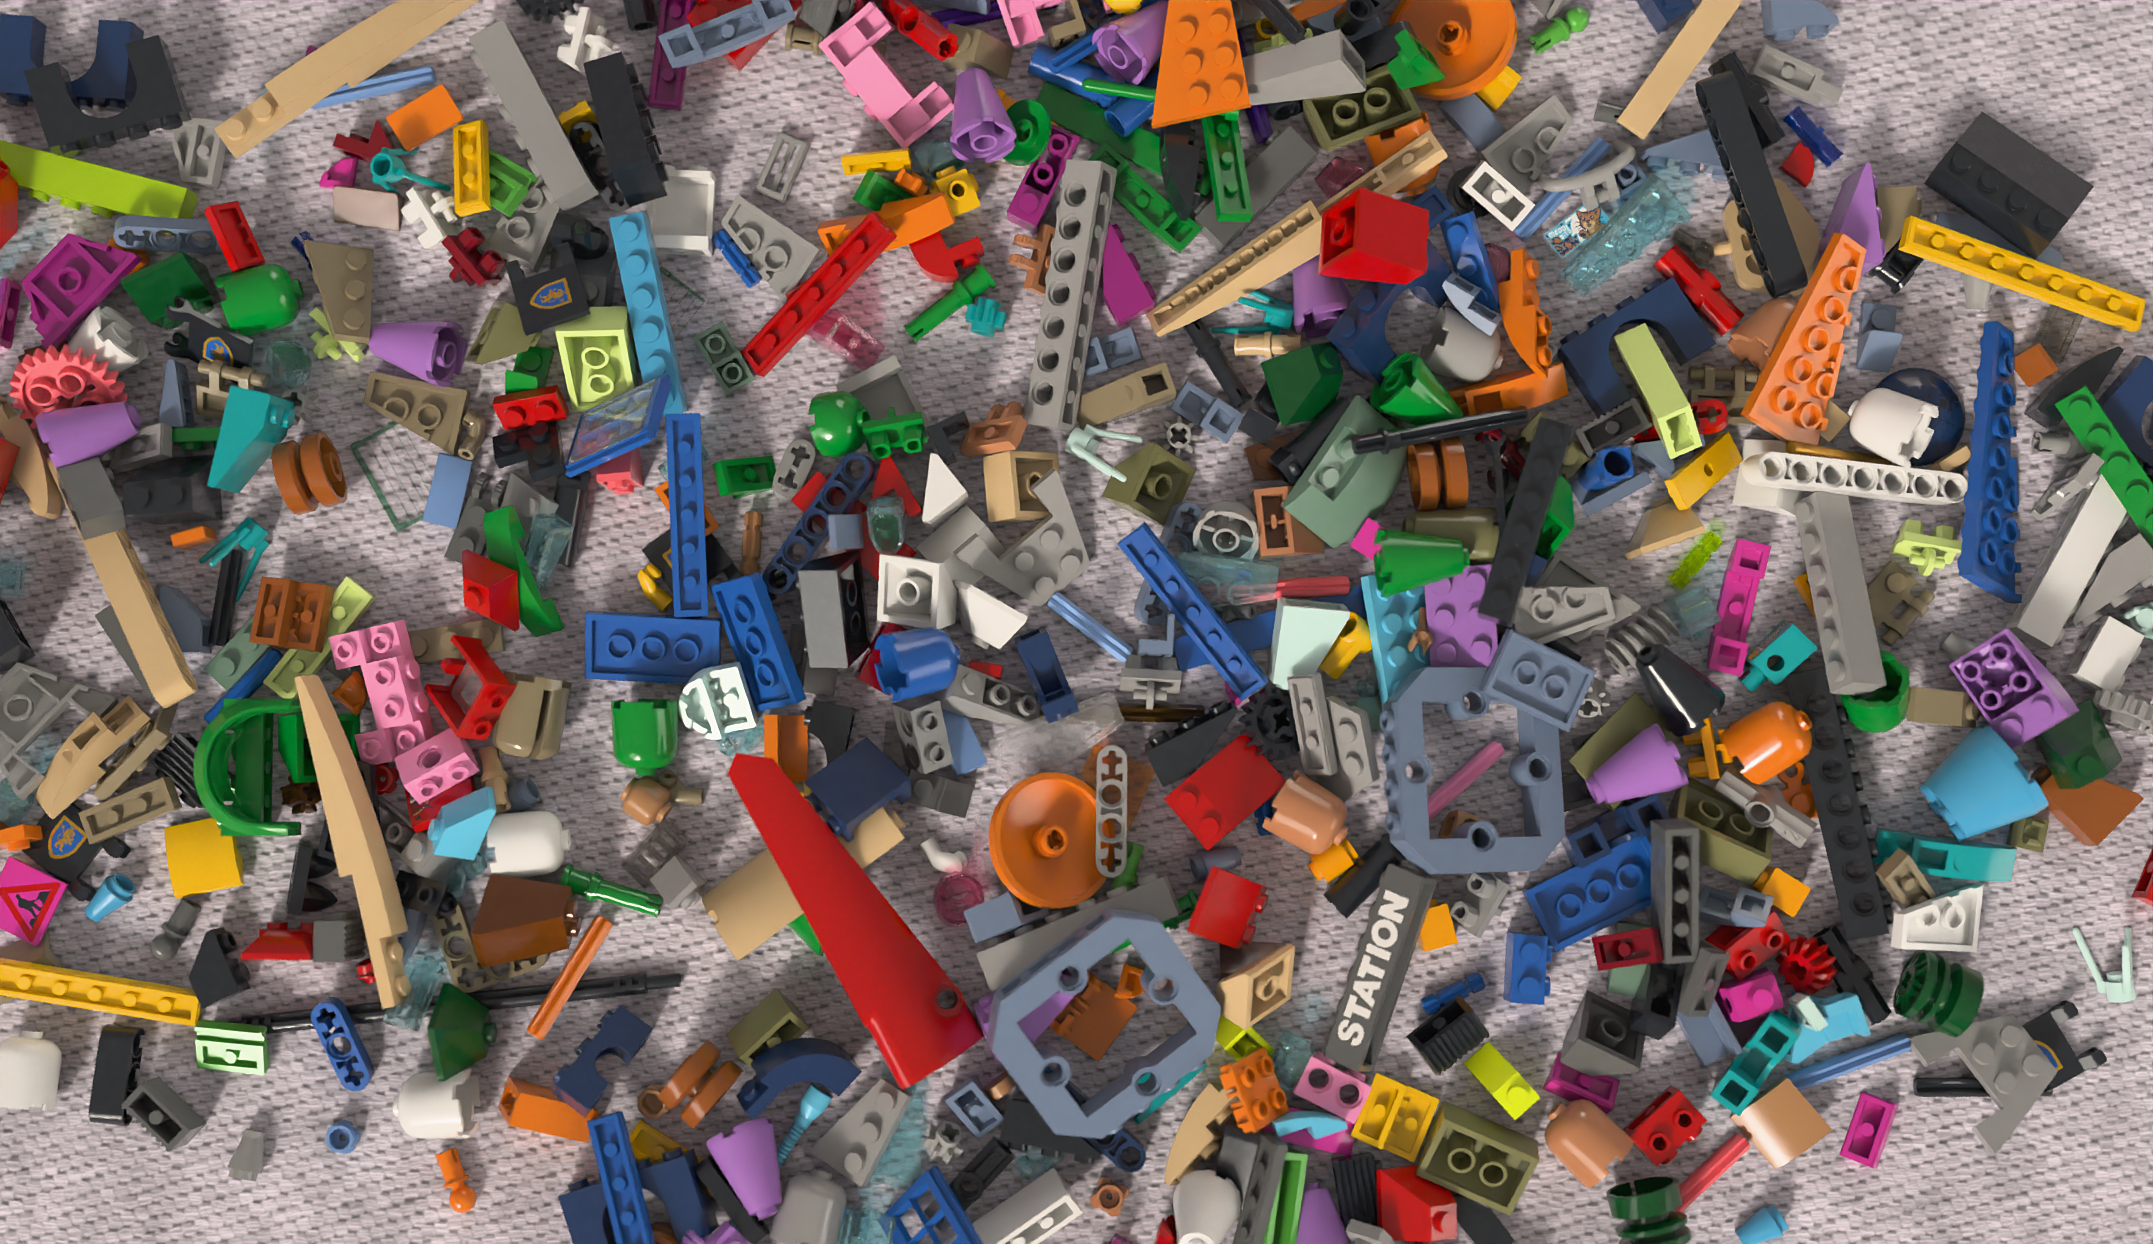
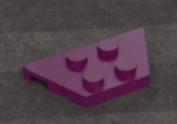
[21,233,143,350]

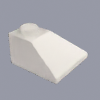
[877,553,957,629]
[953,579,1028,650]

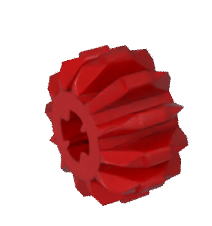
[1775,935,1838,995]

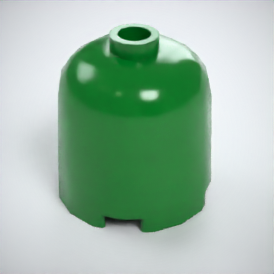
[216,264,305,337]
[1840,650,1910,733]
[611,699,679,775]

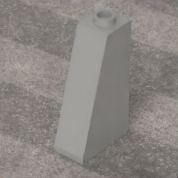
[1242,29,1366,106]

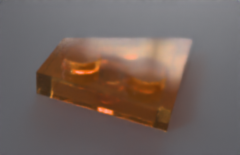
[1081,743,1155,830]

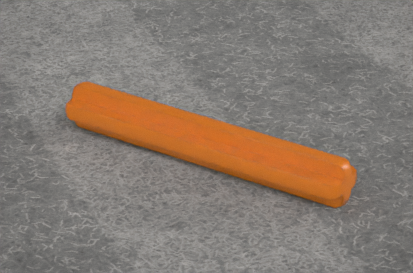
[527,915,612,1039]

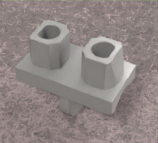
[1120,655,1182,710]
[1450,873,1511,938]

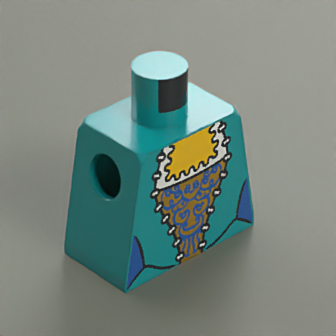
[1738,621,1818,693]

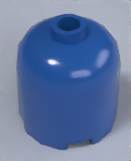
[874,627,961,702]

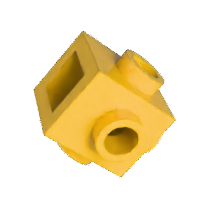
[929,165,981,217]

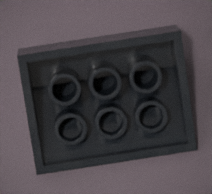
[1924,111,2094,260]

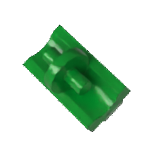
[862,407,928,460]

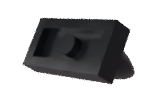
[285,843,338,915]

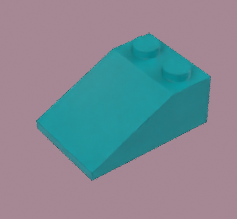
[207,386,295,493]

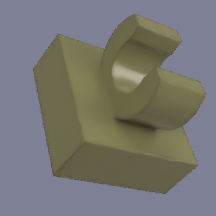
[2006,816,2049,853]

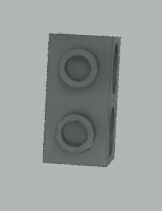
[892,695,954,774]

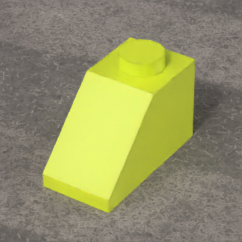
[1216,1014,1278,1061]
[1463,1042,1541,1120]

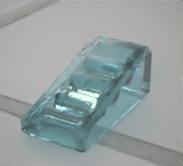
[524,513,573,589]

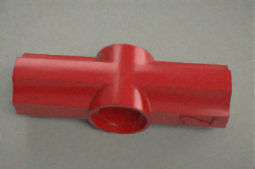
[881,0,959,62]
[1653,244,1745,337]

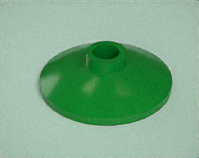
[1003,99,1051,166]

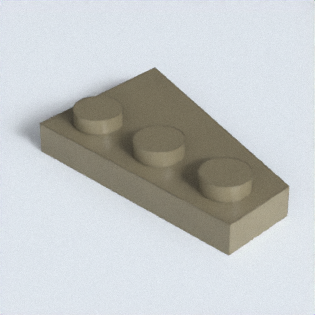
[93,702,178,802]

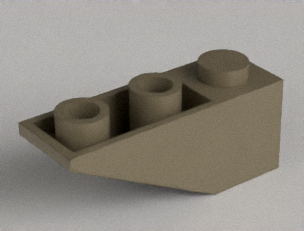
[1077,362,1177,430]

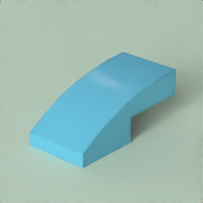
[1270,1111,1348,1139]

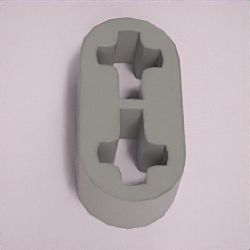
[772,439,816,501]

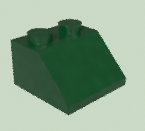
[119,251,222,329]

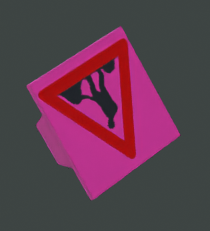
[0,856,68,946]

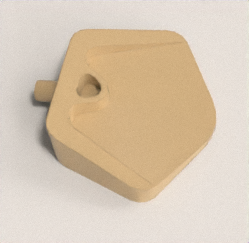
[1711,178,1820,298]

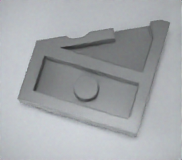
[172,117,227,188]
[2030,453,2105,521]

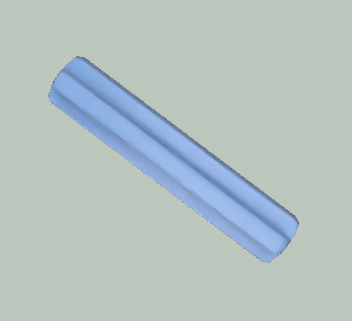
[1047,592,1133,663]

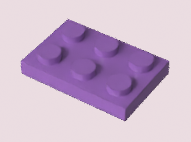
[1424,564,1499,667]

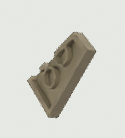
[303,240,374,344]
[363,371,471,456]

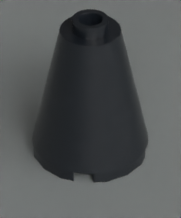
[1635,644,1725,737]

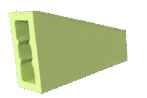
[1614,323,1702,459]

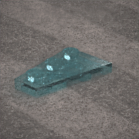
[1170,549,1280,614]

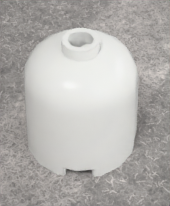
[1848,388,1939,468]
[487,811,571,878]
[0,1030,62,1111]
[393,1068,481,1138]

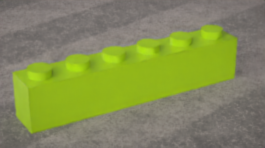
[0,140,198,236]

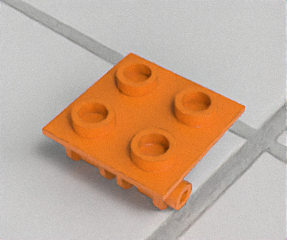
[1049,970,1138,1062]
[1219,1046,1289,1133]

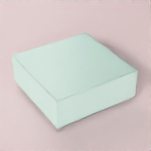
[1788,993,1828,1032]

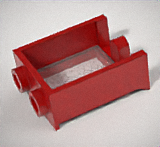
[424,635,516,741]

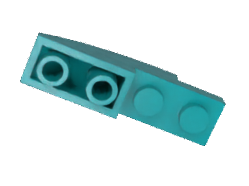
[1874,827,2017,882]

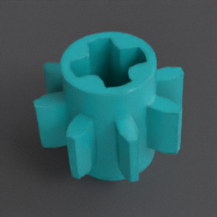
[965,298,1007,337]

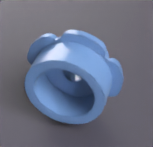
[326,1120,360,1154]

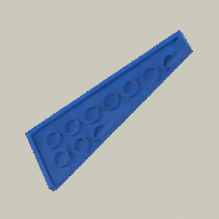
[1957,321,2022,604]

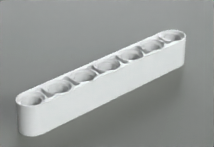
[1742,452,1968,505]

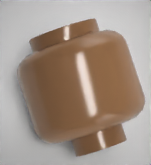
[620,776,673,826]

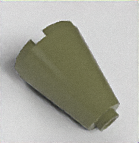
[1401,507,1499,566]

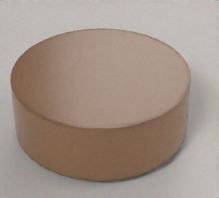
[984,1070,1017,1100]

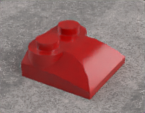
[241,921,314,960]

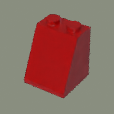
[1318,187,1430,285]

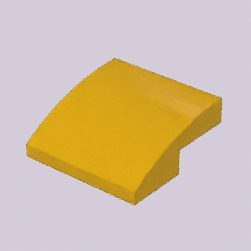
[841,148,913,176]
[165,818,244,899]
[1350,1072,1440,1163]

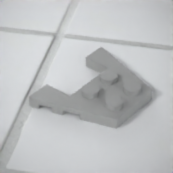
[953,468,1091,608]
[0,662,119,801]
[1909,1014,2058,1156]

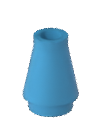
[84,873,136,922]
[1735,1204,1789,1244]

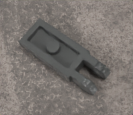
[444,472,508,564]

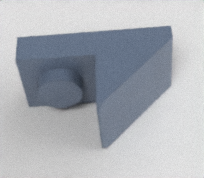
[1855,302,1903,372]
[1630,434,1705,480]
[943,1075,1004,1139]

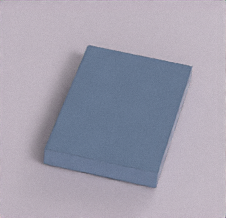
[1479,628,1597,732]

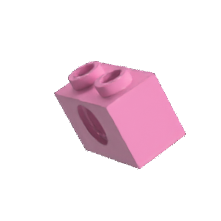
[394,728,480,804]

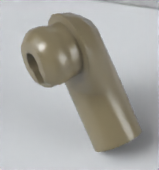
[458,409,486,460]
[658,770,703,805]

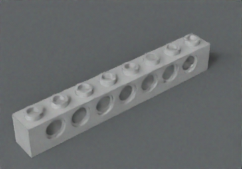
[1024,159,1117,432]

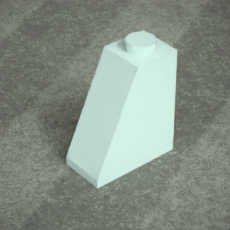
[1267,598,1350,690]

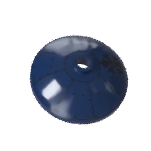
[1874,368,1965,466]

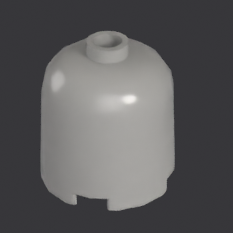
[1420,306,1504,384]
[770,1168,847,1244]

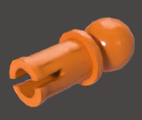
[435,1147,476,1213]

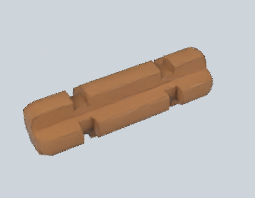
[740,511,763,576]

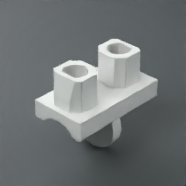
[557,7,613,75]
[400,187,459,249]

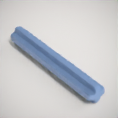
[311,64,436,110]
[1513,138,1611,241]
[1784,1033,1912,1091]

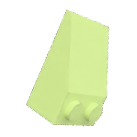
[555,306,638,412]

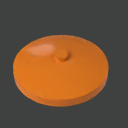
[1388,0,1518,101]
[989,772,1116,909]

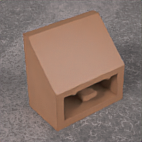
[1251,486,1324,560]

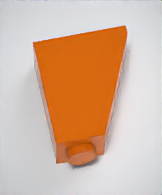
[498,1075,600,1143]

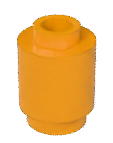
[1307,837,1359,883]

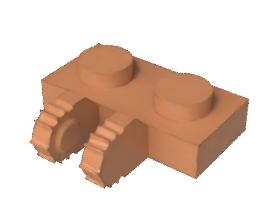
[1008,225,1056,297]
[960,401,1028,457]

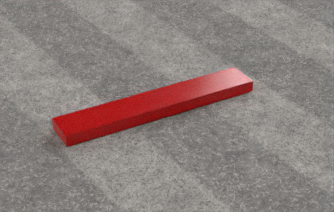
[740,210,897,377]

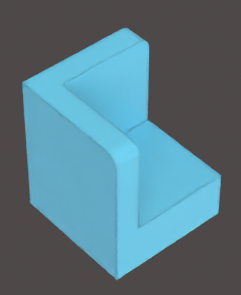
[1813,992,1871,1042]

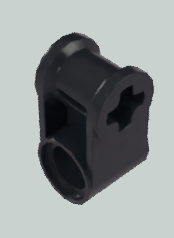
[1868,238,1924,294]

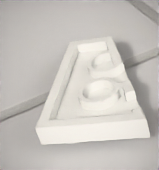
[1891,884,1984,952]

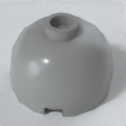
[1193,500,1260,569]

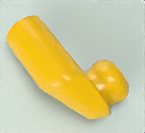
[637,563,674,612]

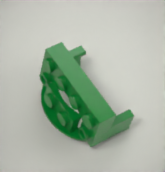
[193,698,302,836]

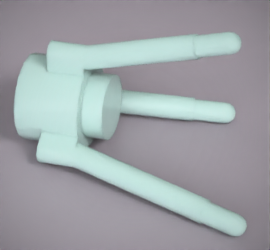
[1065,424,1143,482]
[2117,601,2153,639]
[2072,926,2137,1003]

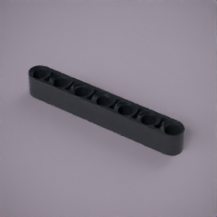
[1695,70,1808,298]

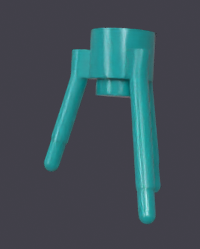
[370,147,451,194]
[1211,290,1294,335]
[199,516,270,602]

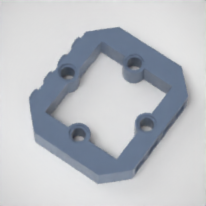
[1380,667,1566,875]
[986,908,1221,1139]

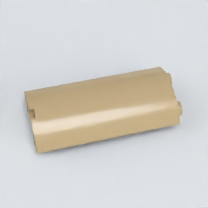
[702,806,906,961]

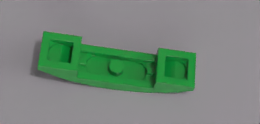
[1087,141,1202,254]
[484,504,564,637]

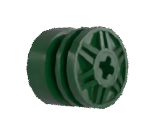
[1893,950,1984,1038]
[1606,1176,1692,1244]

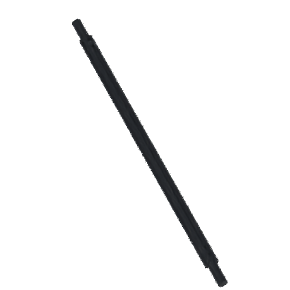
[224,973,681,1034]

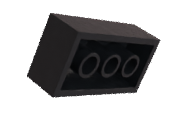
[583,51,669,207]

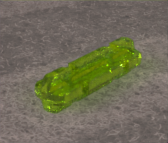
[1668,532,1722,589]

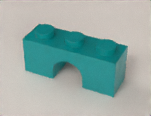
[1710,1010,1803,1116]

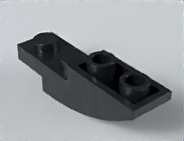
[1159,119,1204,221]

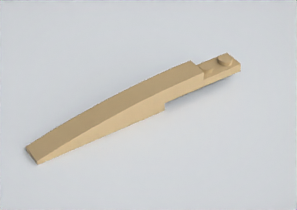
[214,0,479,159]
[1617,0,1743,140]
[1146,130,1448,337]
[294,675,412,1009]

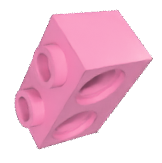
[1291,1051,1372,1124]

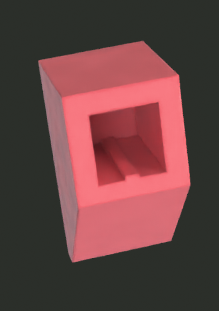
[596,447,643,495]

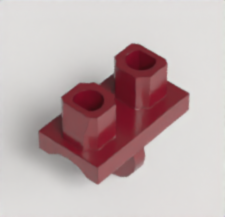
[441,227,506,287]

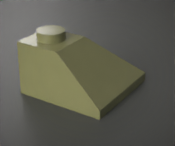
[465,301,543,365]
[1102,442,1196,527]

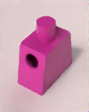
[1714,967,1785,1022]

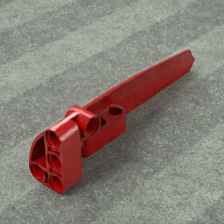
[727,753,984,1089]

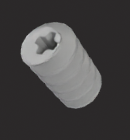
[1604,606,1680,678]

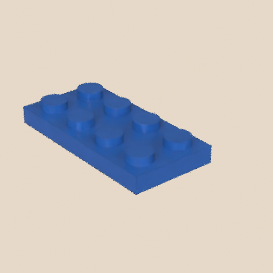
[710,572,806,712]
[585,611,722,684]
[1522,836,1651,952]

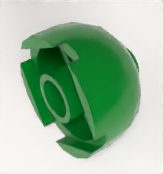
[809,391,871,459]

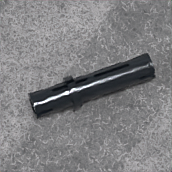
[1183,318,1252,409]

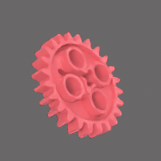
[9,344,129,429]

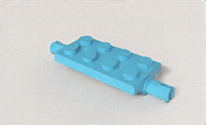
[1361,573,1431,710]

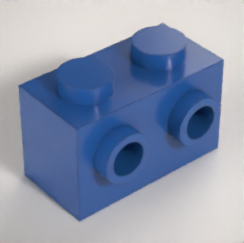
[1503,932,1552,1005]

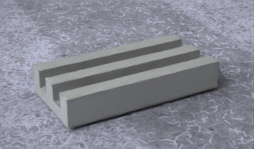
[754,131,811,205]

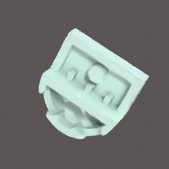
[678,661,759,739]

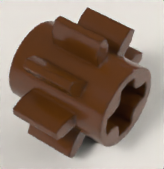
[279,775,322,815]

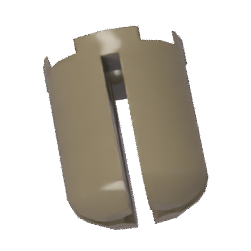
[492,671,572,760]

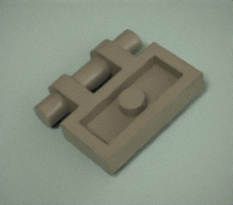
[196,359,268,420]
[1688,365,1757,426]
[1867,560,1935,647]

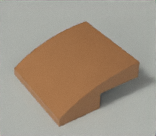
[1730,1075,1832,1169]

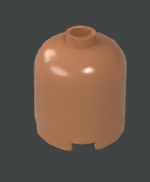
[1727,298,1798,379]
[1262,770,1349,855]
[1544,1099,1634,1188]

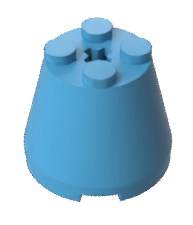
[1918,723,2049,842]

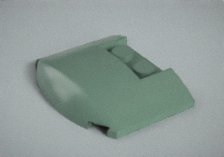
[1281,395,1407,549]

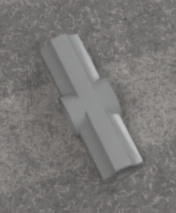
[1712,765,1817,848]

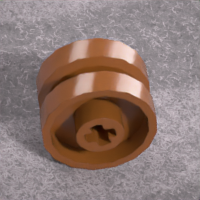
[271,432,348,515]
[1407,436,1469,511]
[657,1040,744,1129]

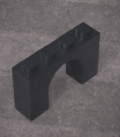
[24,35,191,157]

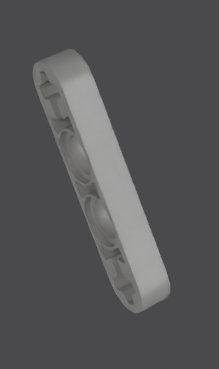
[1095,745,1127,878]

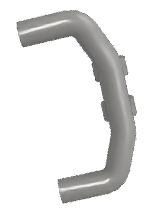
[1535,138,1636,211]

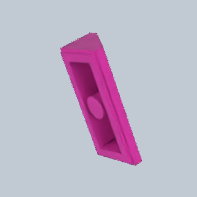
[0,278,22,349]
[1543,1053,1620,1115]
[1839,1091,1899,1169]

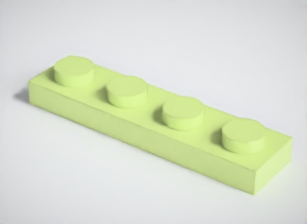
[263,576,376,699]

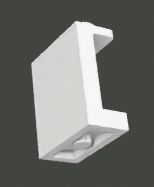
[647,165,716,256]

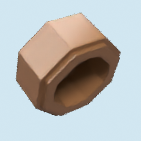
[638,1085,670,1119]

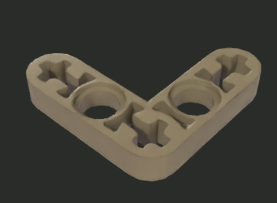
[431,900,549,993]

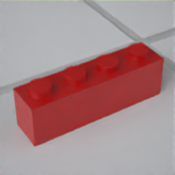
[791,471,917,581]

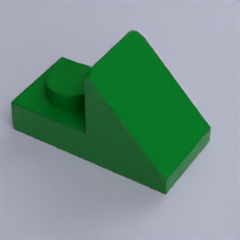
[1387,29,1446,89]
[853,170,914,212]
[505,346,554,395]
[712,456,776,499]

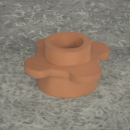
[1090,1176,1129,1217]

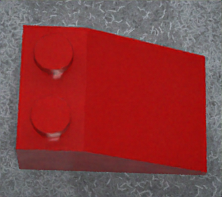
[1164,735,1286,851]
[1186,866,1269,950]

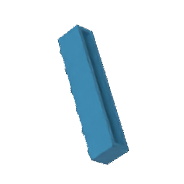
[609,212,688,416]

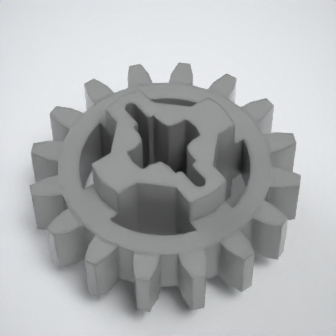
[2092,689,2153,736]

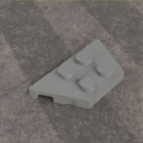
[1535,551,1641,645]
[1316,695,1380,802]

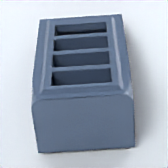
[158,359,195,429]

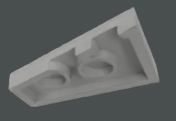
[1477,94,1574,196]
[808,1078,914,1187]

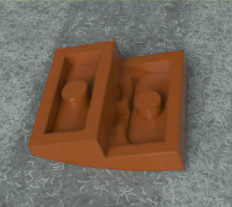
[249,576,335,653]

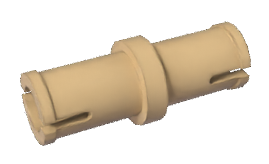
[1234,332,1303,358]
[479,746,511,814]

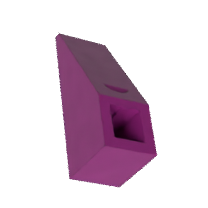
[1007,124,1081,234]
[1103,221,1157,328]

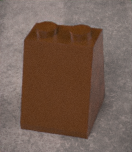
[471,874,581,967]

